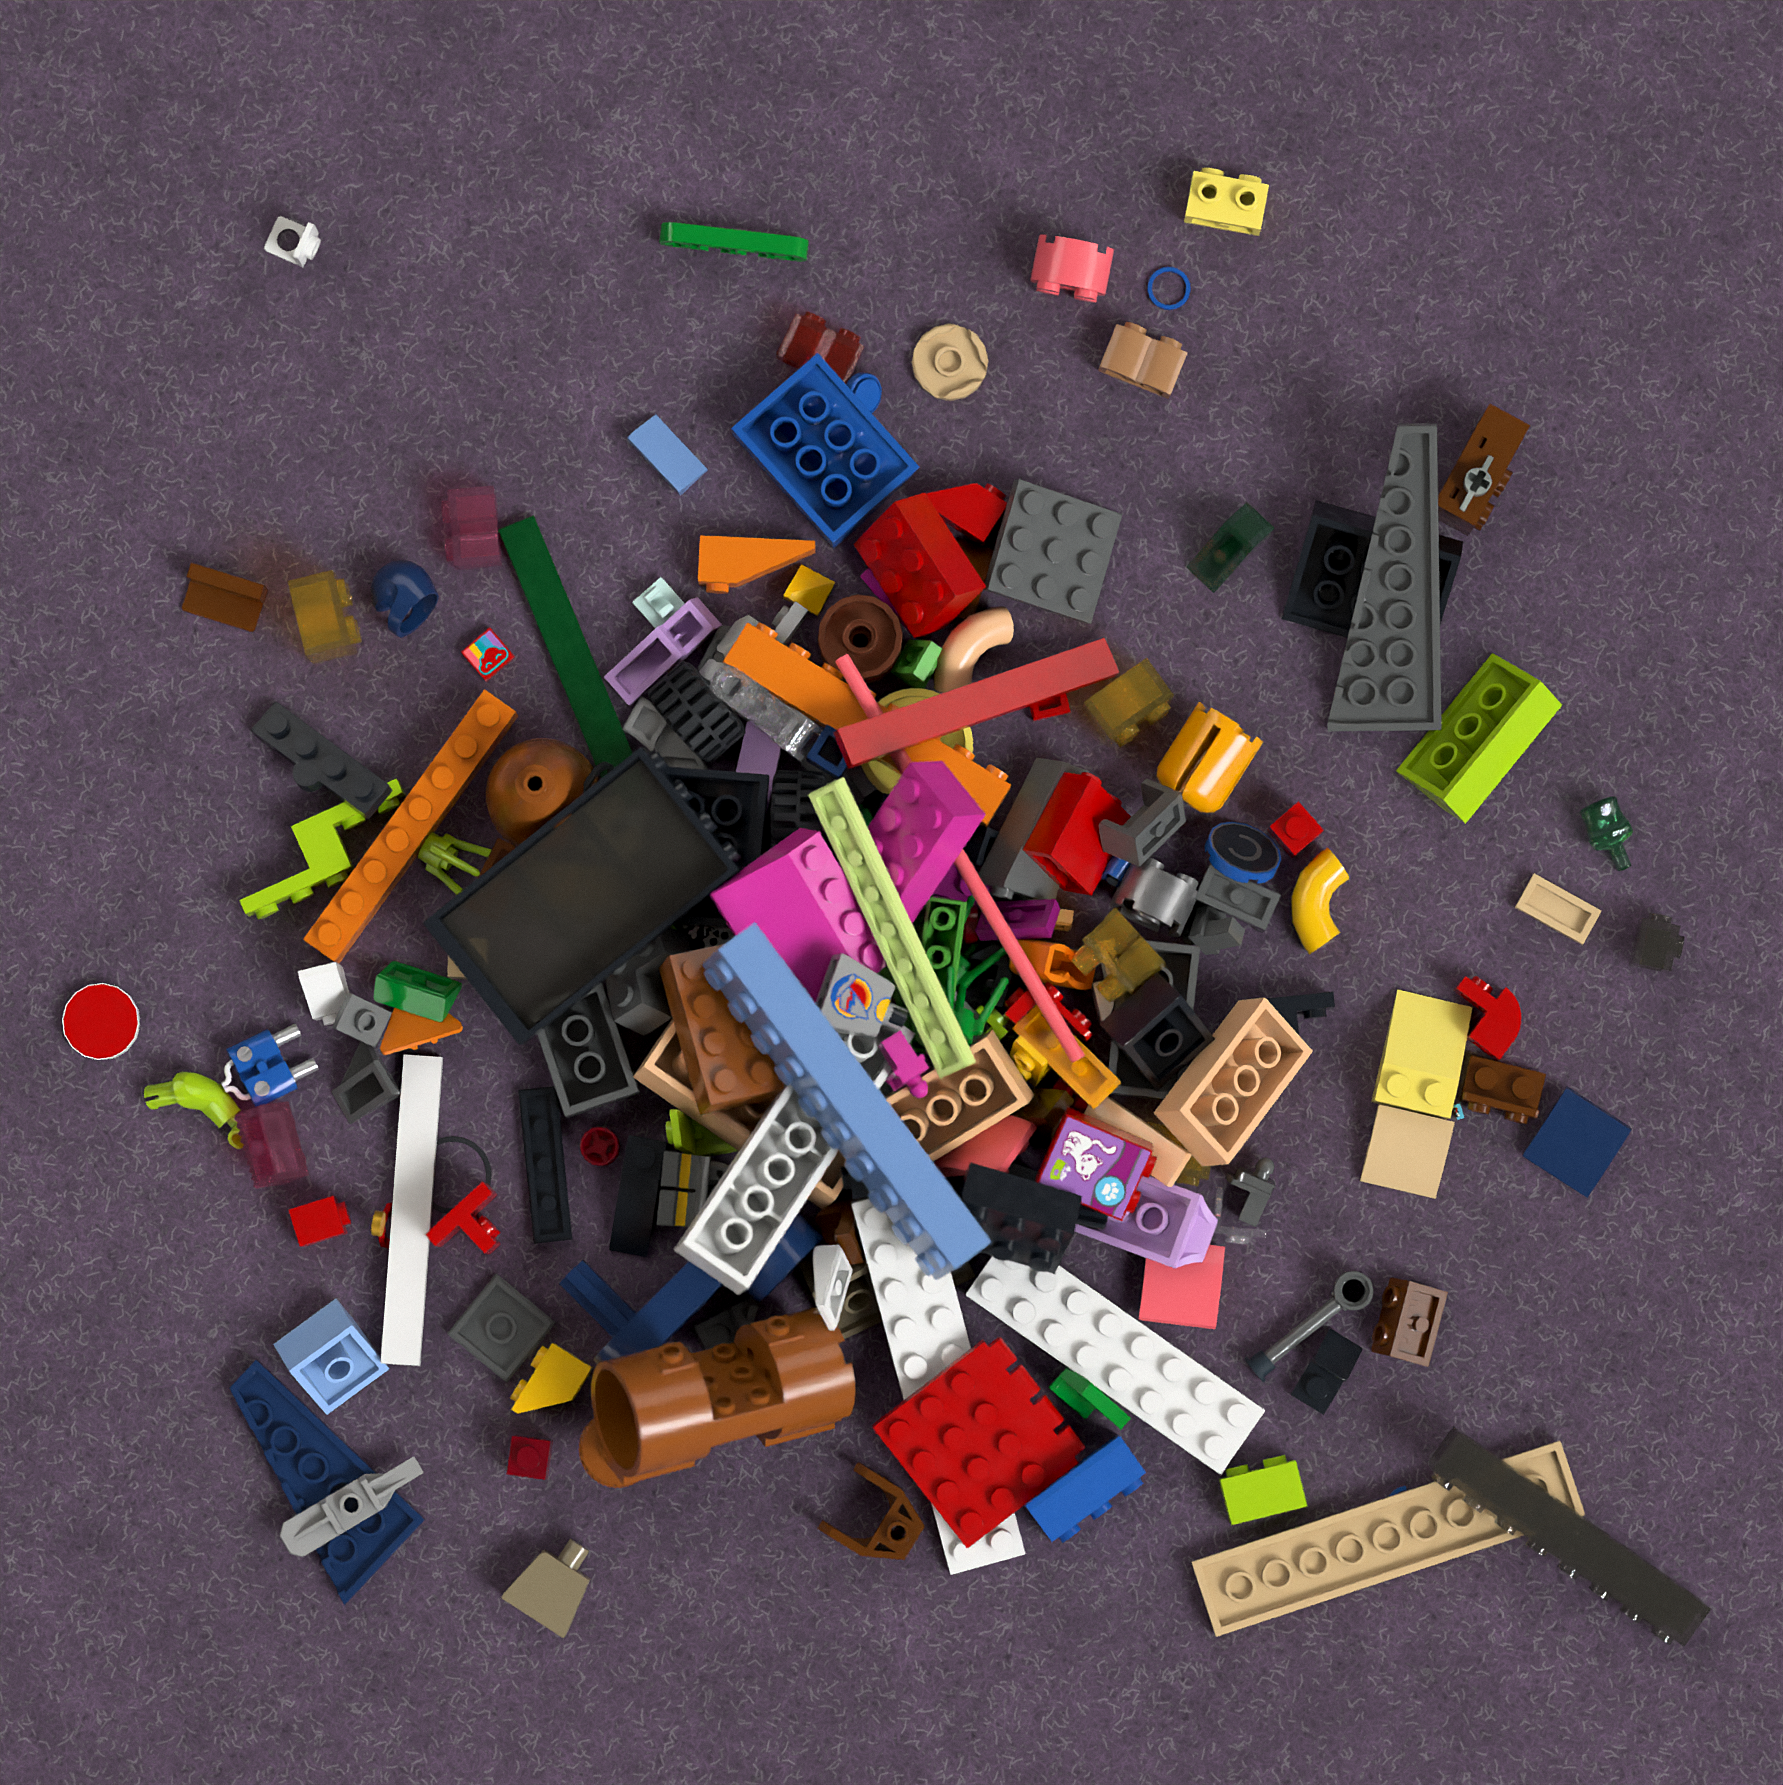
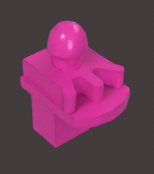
[877,1030,929,1098]

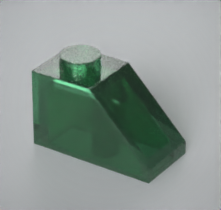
[1187,502,1275,593]

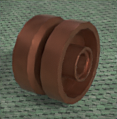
[818,595,903,684]

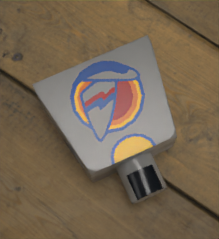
[815,953,908,1038]

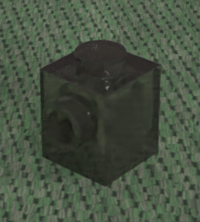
[1629,913,1685,973]

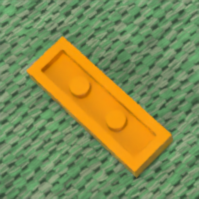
[1012,1005,1121,1110]

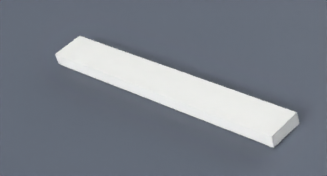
[381,1055,443,1366]

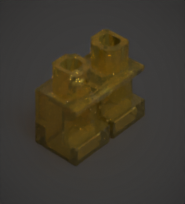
[1071,908,1167,1003]

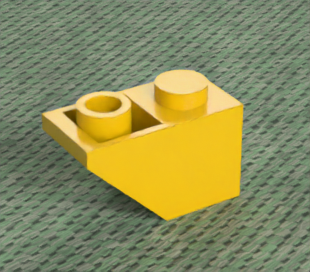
[510,1343,593,1413]

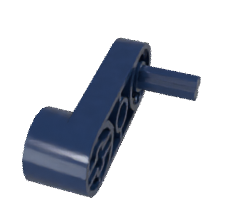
[559,1213,823,1364]

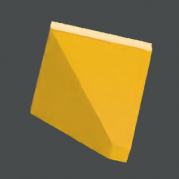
[783,564,835,616]

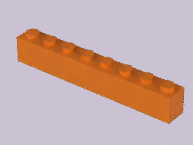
[723,622,1011,827]
[303,689,518,964]

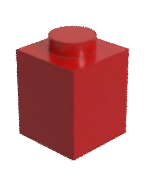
[1267,801,1324,859]
[289,1196,351,1247]

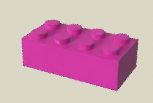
[841,761,986,924]

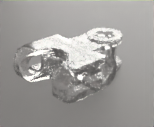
[710,665,823,761]

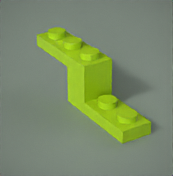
[239,778,406,920]

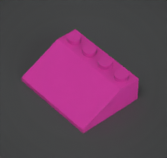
[709,828,887,1003]

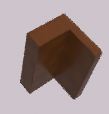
[182,563,268,632]

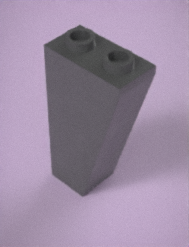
[978,758,1089,901]

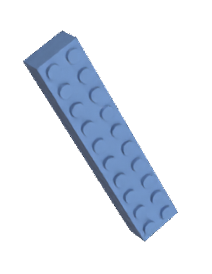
[702,923,991,1280]

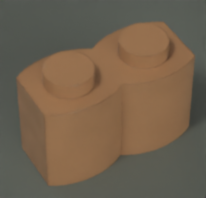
[1098,322,1187,399]

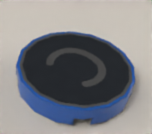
[1204,822,1281,884]

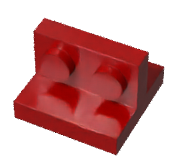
[425,1182,501,1255]

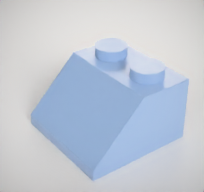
[273,1299,389,1415]

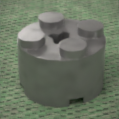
[1110,857,1199,937]

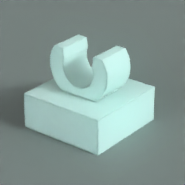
[632,577,685,628]

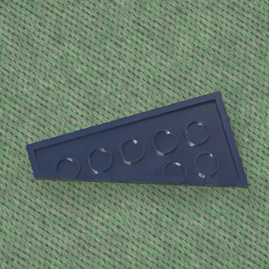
[230,1360,426,1605]

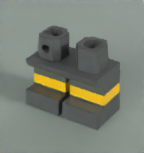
[657,1151,729,1227]

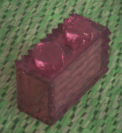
[234,1101,309,1189]

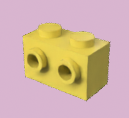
[1184,168,1269,236]

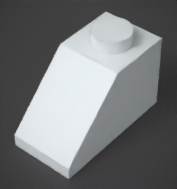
[298,962,349,1026]

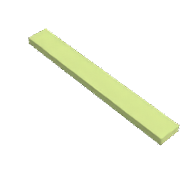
[808,777,976,1078]

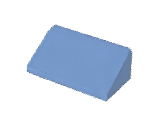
[627,414,708,496]

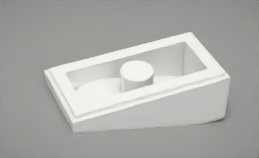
[813,1245,853,1331]

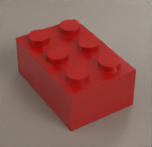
[854,493,986,638]

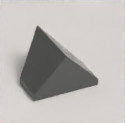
[331,1041,401,1125]

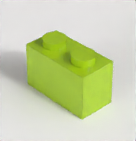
[1219,1455,1307,1525]

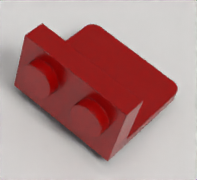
[1003,981,1093,1044]

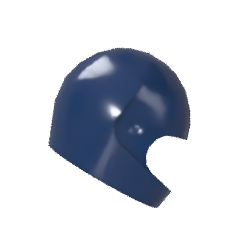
[370,560,439,638]

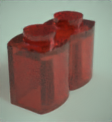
[776,311,865,384]

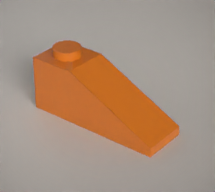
[698,535,816,594]

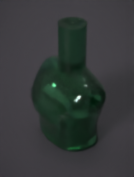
[1579,796,1633,871]

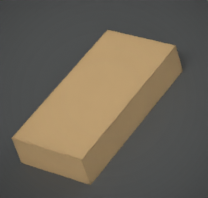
[1515,873,1601,945]

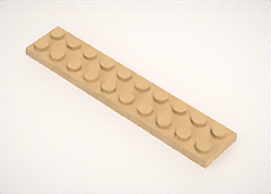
[1191,1441,1585,1637]

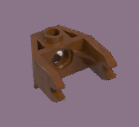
[817,1462,925,1560]

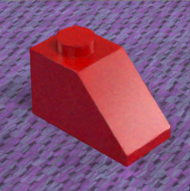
[926,483,1007,546]

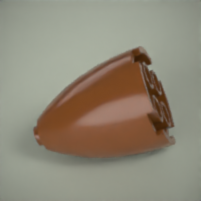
[486,738,602,854]

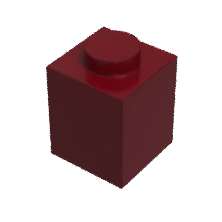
[506,1435,553,1480]

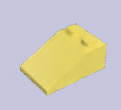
[1371,990,1473,1120]

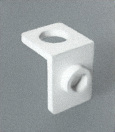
[264,216,321,267]

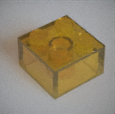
[287,570,362,664]
[1082,658,1174,748]

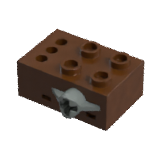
[1438,403,1530,536]

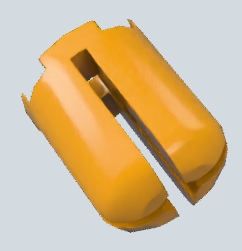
[1157,702,1263,813]

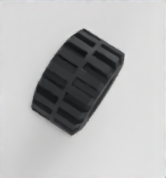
[648,661,746,764]
[770,770,827,849]

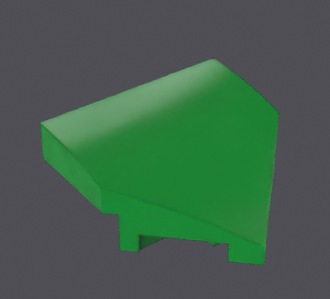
[1048,1368,1131,1429]

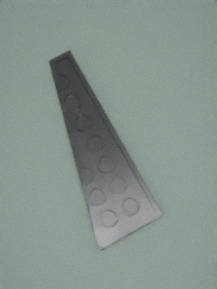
[1327,423,1442,731]

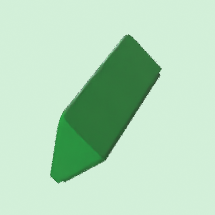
[374,961,462,1022]

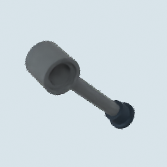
[1244,1271,1373,1383]

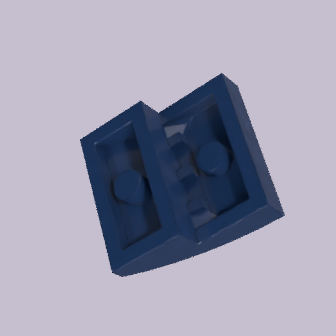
[1522,1087,1632,1198]

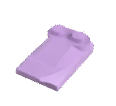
[1075,1176,1218,1269]

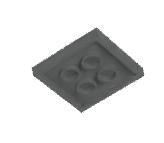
[983,479,1122,624]

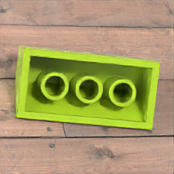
[1396,653,1562,824]

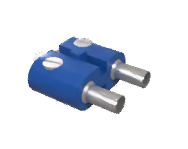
[221,1024,319,1109]

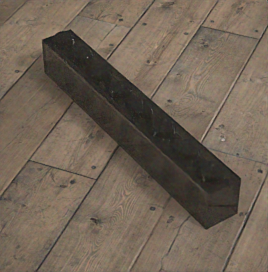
[1426,1426,1711,1647]

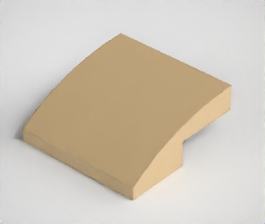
[1360,1104,1455,1199]

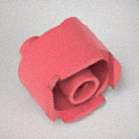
[1030,235,1114,303]

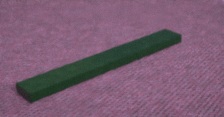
[499,515,651,808]

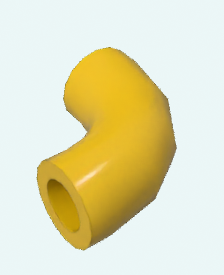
[1291,848,1349,955]

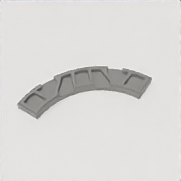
[623,696,708,770]

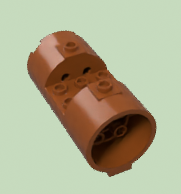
[591,1307,855,1485]

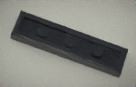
[518,1086,573,1244]

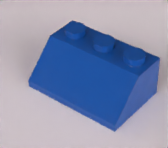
[1025,1434,1146,1543]

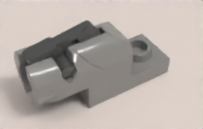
[698,601,808,696]

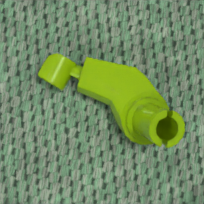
[144,1072,255,1149]

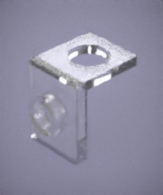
[1213,1187,1266,1245]

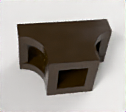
[1010,1087,1074,1149]

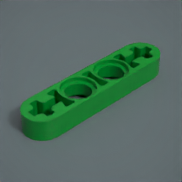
[659,222,809,262]

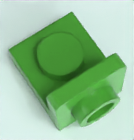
[891,639,942,689]

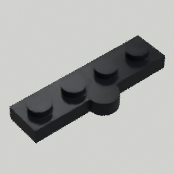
[251,701,393,820]

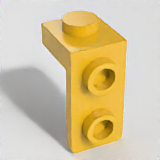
[1009,1036,1052,1087]

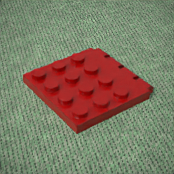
[872,1337,1085,1549]

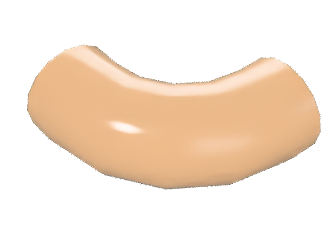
[934,606,1014,693]

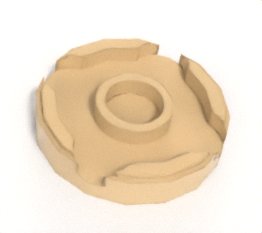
[912,324,988,401]

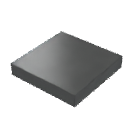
[447,1274,556,1383]

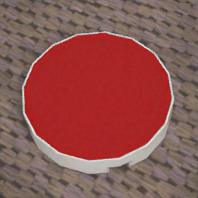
[62,983,140,1060]

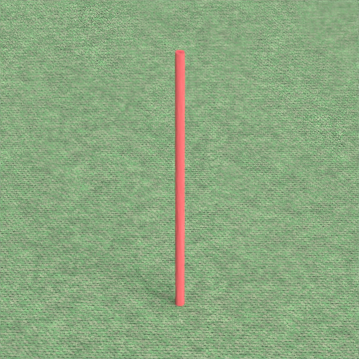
[835,654,1085,1063]

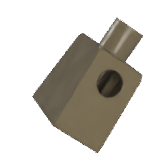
[501,1538,591,1638]

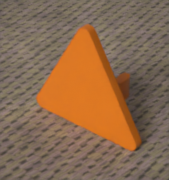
[380,1008,463,1055]

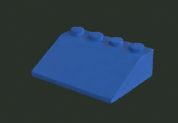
[731,353,920,549]

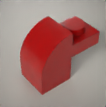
[1453,976,1522,1061]

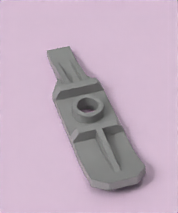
[279,1456,424,1557]

